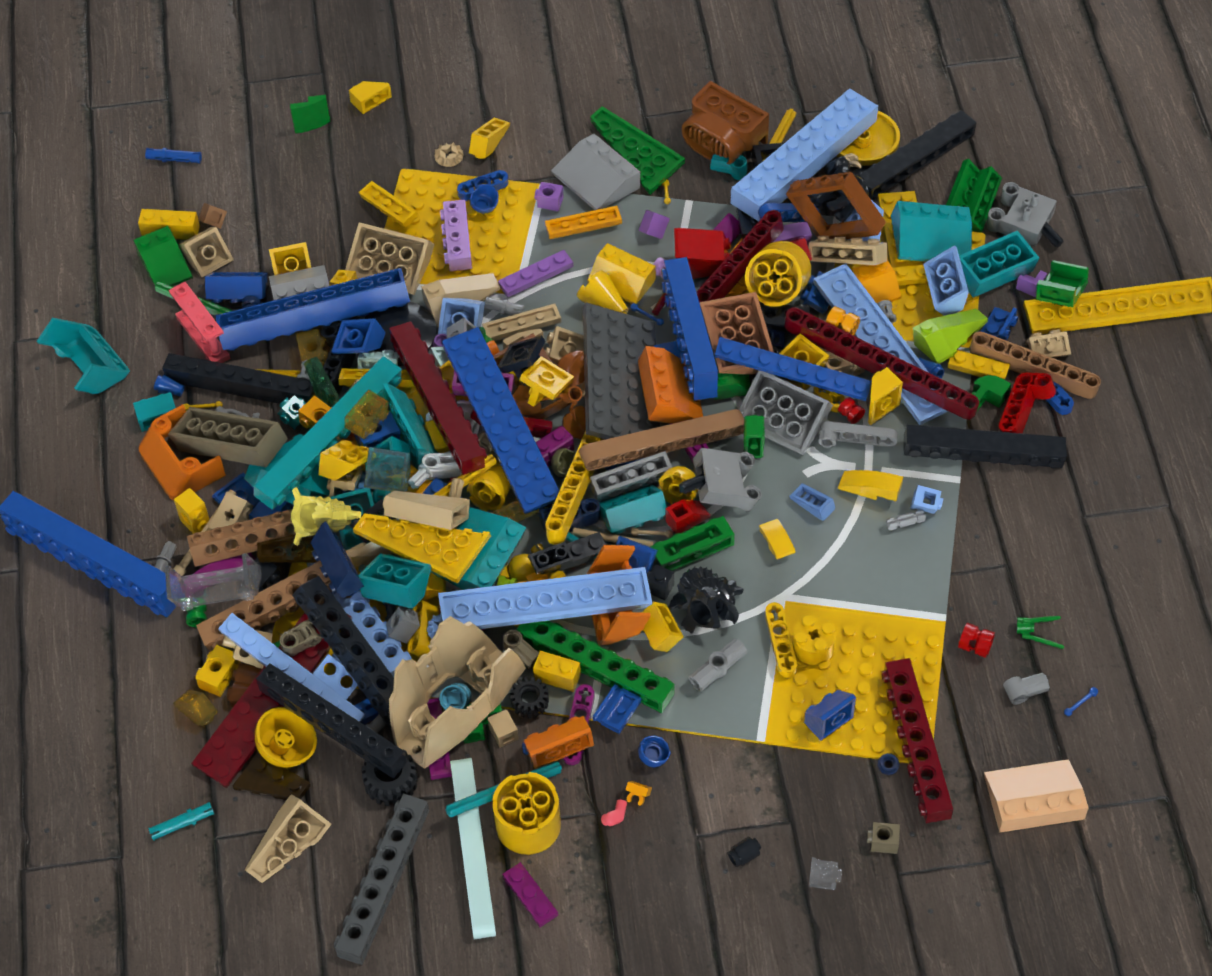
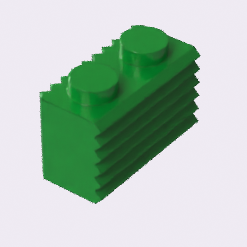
[743,415,765,458]

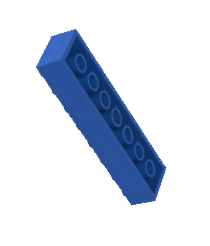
[661,257,718,401]

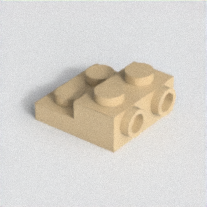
[545,326,584,366]

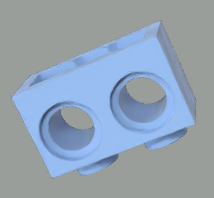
[312,654,358,700]

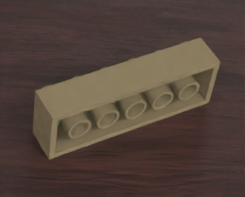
[168,407,288,467]

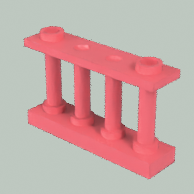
[169,282,230,363]

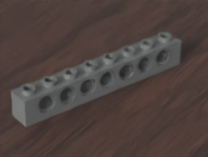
[334,794,429,965]

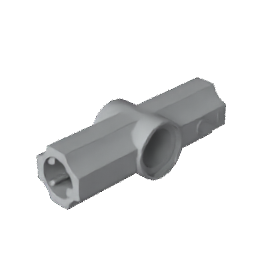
[689,638,747,691]

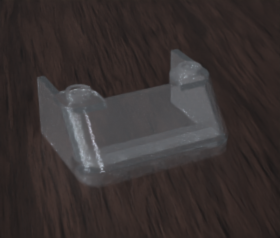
[165,553,262,610]

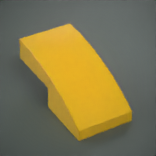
[759,519,796,559]

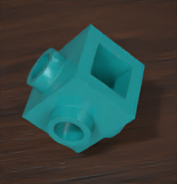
[277,395,306,430]

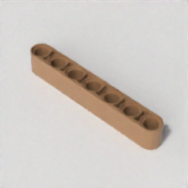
[969,332,1101,399]

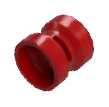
[838,397,865,424]

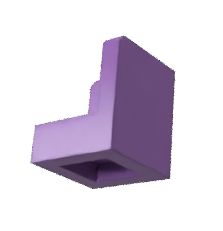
[639,210,670,239]
[1016,270,1047,298]

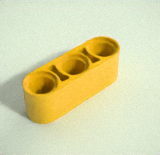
[407,600,439,657]

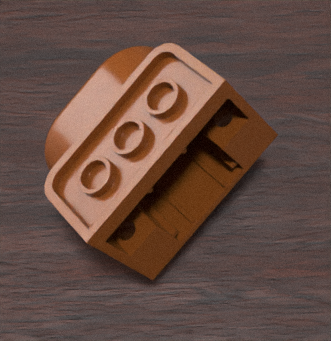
[681,81,769,165]

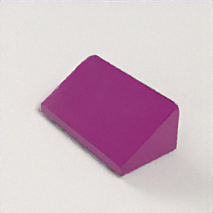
[713,213,741,243]

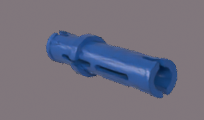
[145,148,202,164]

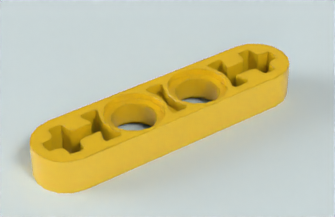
[765,602,797,678]

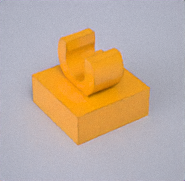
[626,781,652,806]

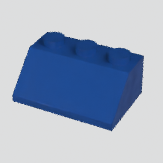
[205,272,268,302]

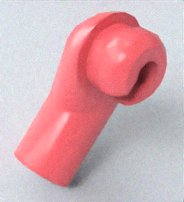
[601,800,627,826]

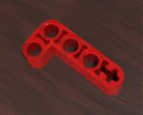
[999,372,1056,434]

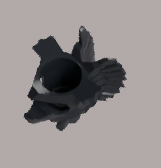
[668,566,743,634]

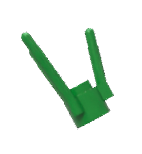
[1017,616,1064,649]

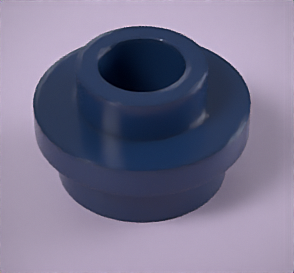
[878,753,900,775]

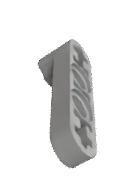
[818,421,898,448]

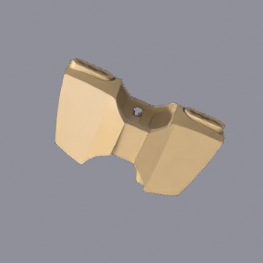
[389,616,526,768]

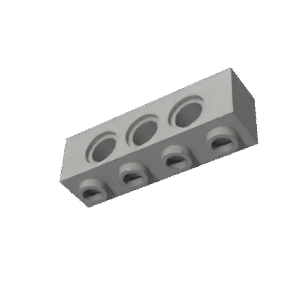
[589,451,672,502]

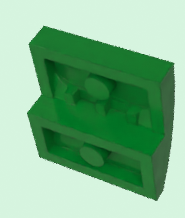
[290,95,330,134]

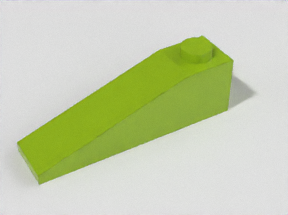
[913,309,988,364]

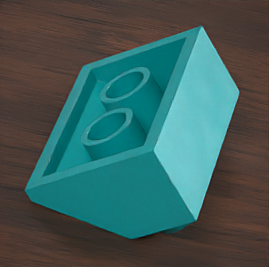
[599,485,667,534]
[358,553,431,609]

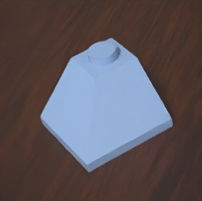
[438,298,485,335]

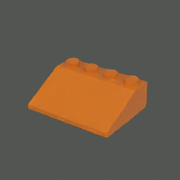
[638,346,703,424]

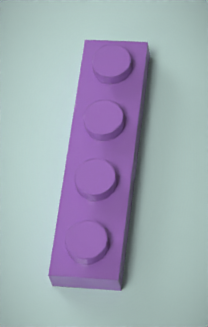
[498,250,574,298]

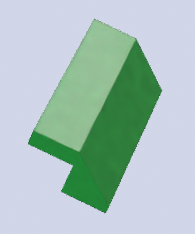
[946,158,1002,233]

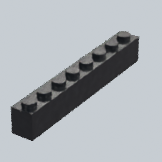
[859,110,977,200]
[162,353,318,404]
[904,425,1067,468]

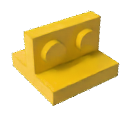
[520,356,574,407]

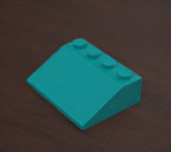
[891,201,972,262]
[383,383,438,470]
[431,507,526,590]

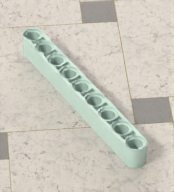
[450,758,496,940]

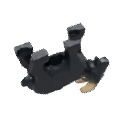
[810,153,869,223]

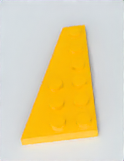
[353,513,491,584]

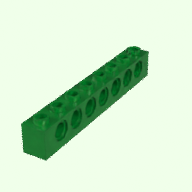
[516,621,675,713]

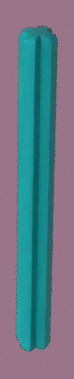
[445,761,562,817]

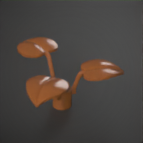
[512,351,586,439]

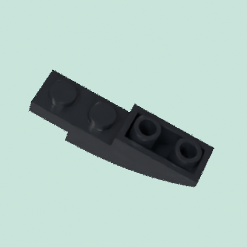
[528,532,606,574]

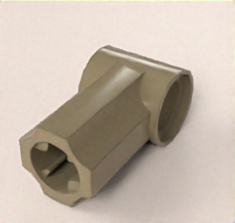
[503,630,539,670]

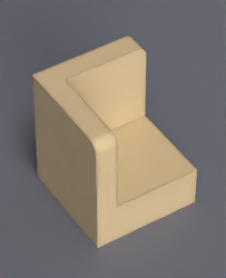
[488,710,519,748]

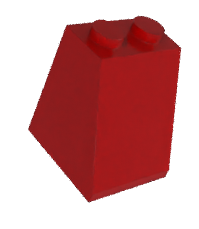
[674,228,731,279]

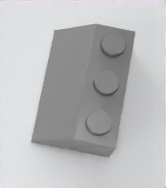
[269,265,329,300]

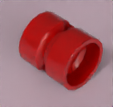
[958,622,995,658]

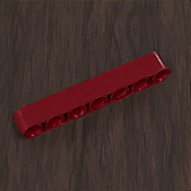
[697,210,784,303]

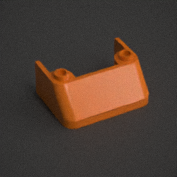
[138,404,226,500]
[587,545,651,645]

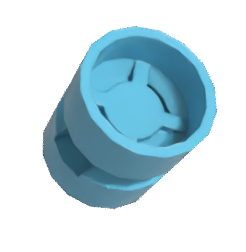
[439,683,472,710]

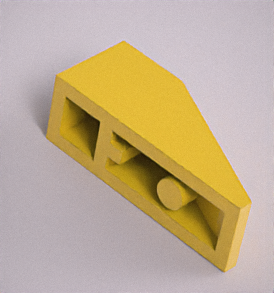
[469,117,510,159]

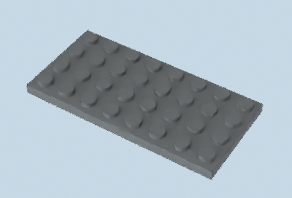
[583,302,660,440]

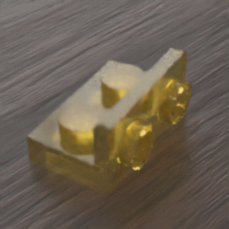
[493,500,539,523]

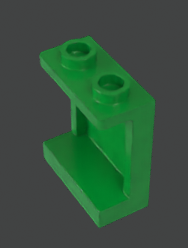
[1036,260,1089,307]

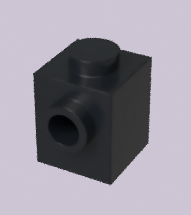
[647,564,674,600]

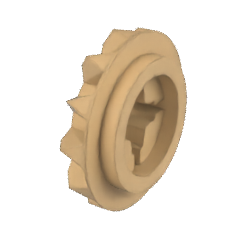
[434,142,464,167]

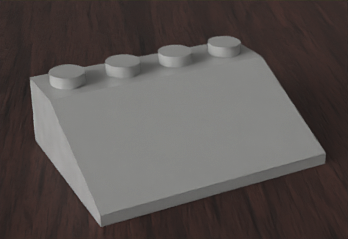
[551,134,640,210]
[739,370,833,455]

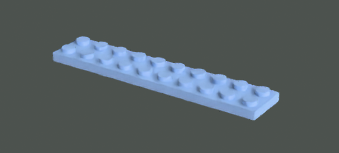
[813,263,948,425]
[438,567,652,629]

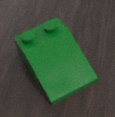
[133,226,193,286]

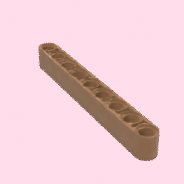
[579,409,744,470]

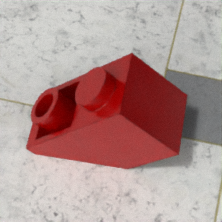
[665,499,711,534]

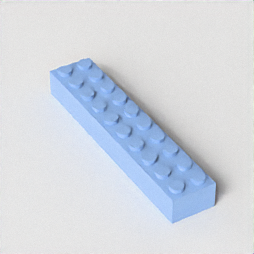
[730,88,878,222]

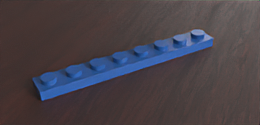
[714,337,872,401]

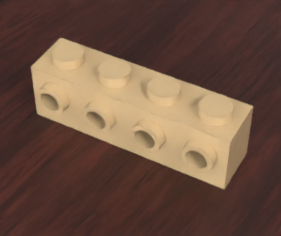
[809,236,887,265]

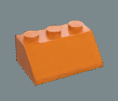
[523,716,594,769]

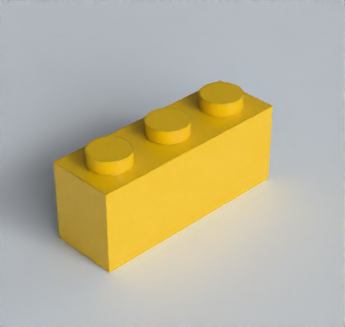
[138,209,200,240]

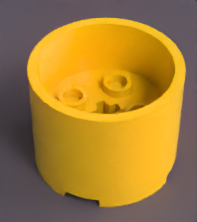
[745,241,811,307]
[493,772,561,855]

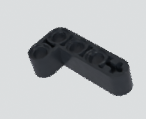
[319,323,356,396]

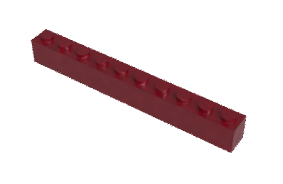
[389,321,487,475]

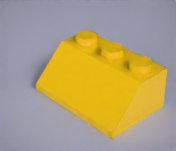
[587,243,656,304]

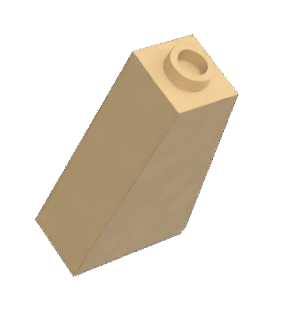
[383,491,470,530]

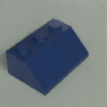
[311,521,364,599]

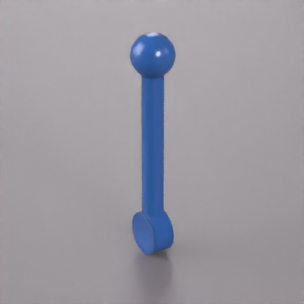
[630,303,664,326]
[1064,687,1098,716]

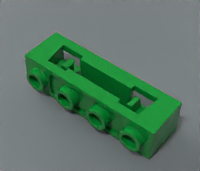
[650,516,735,571]

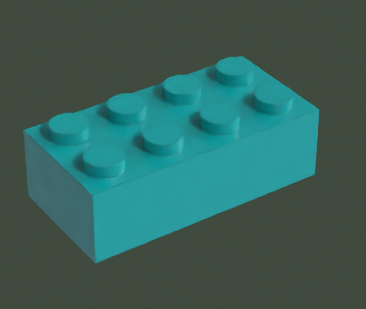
[959,230,1039,298]

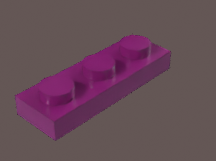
[502,862,558,927]

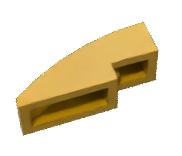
[838,470,903,501]

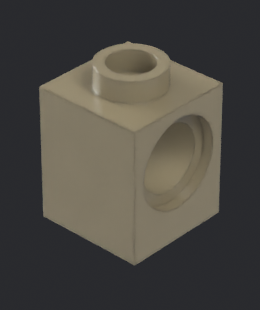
[867,822,900,854]

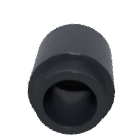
[727,836,761,867]

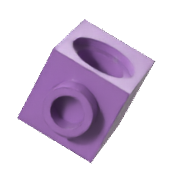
[534,182,564,211]

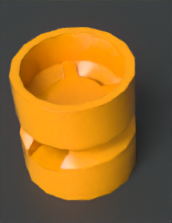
[826,306,861,335]

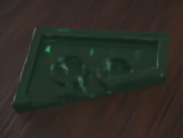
[303,357,341,408]

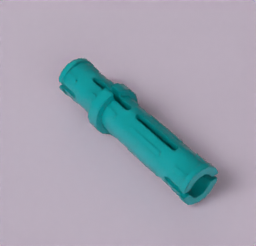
[148,802,215,841]

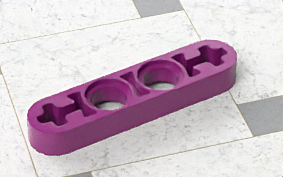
[563,684,595,765]

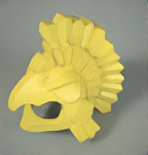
[291,487,361,546]

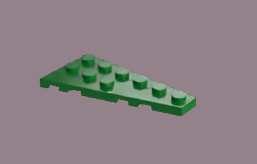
[590,106,685,195]

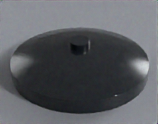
[364,301,437,366]

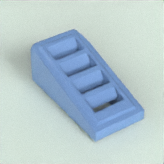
[789,483,835,521]

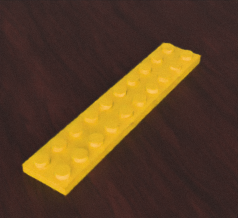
[1023,277,1212,334]

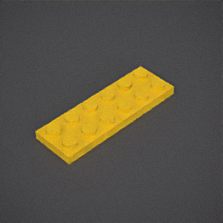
[878,191,928,285]

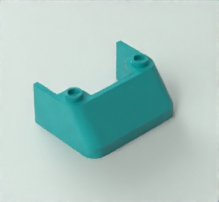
[36,317,130,394]

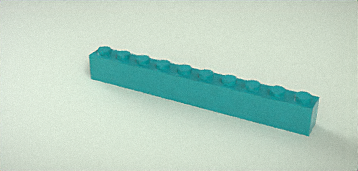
[254,356,402,510]

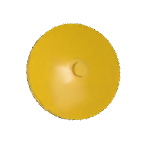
[837,111,900,166]

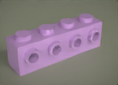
[440,199,472,271]

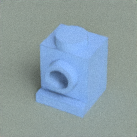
[910,485,943,514]

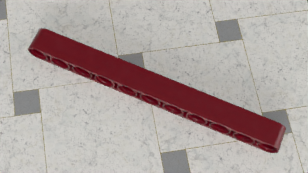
[784,307,979,420]

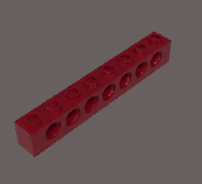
[881,658,953,823]

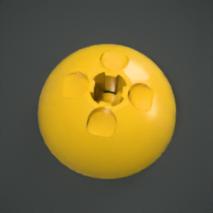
[255,707,317,768]

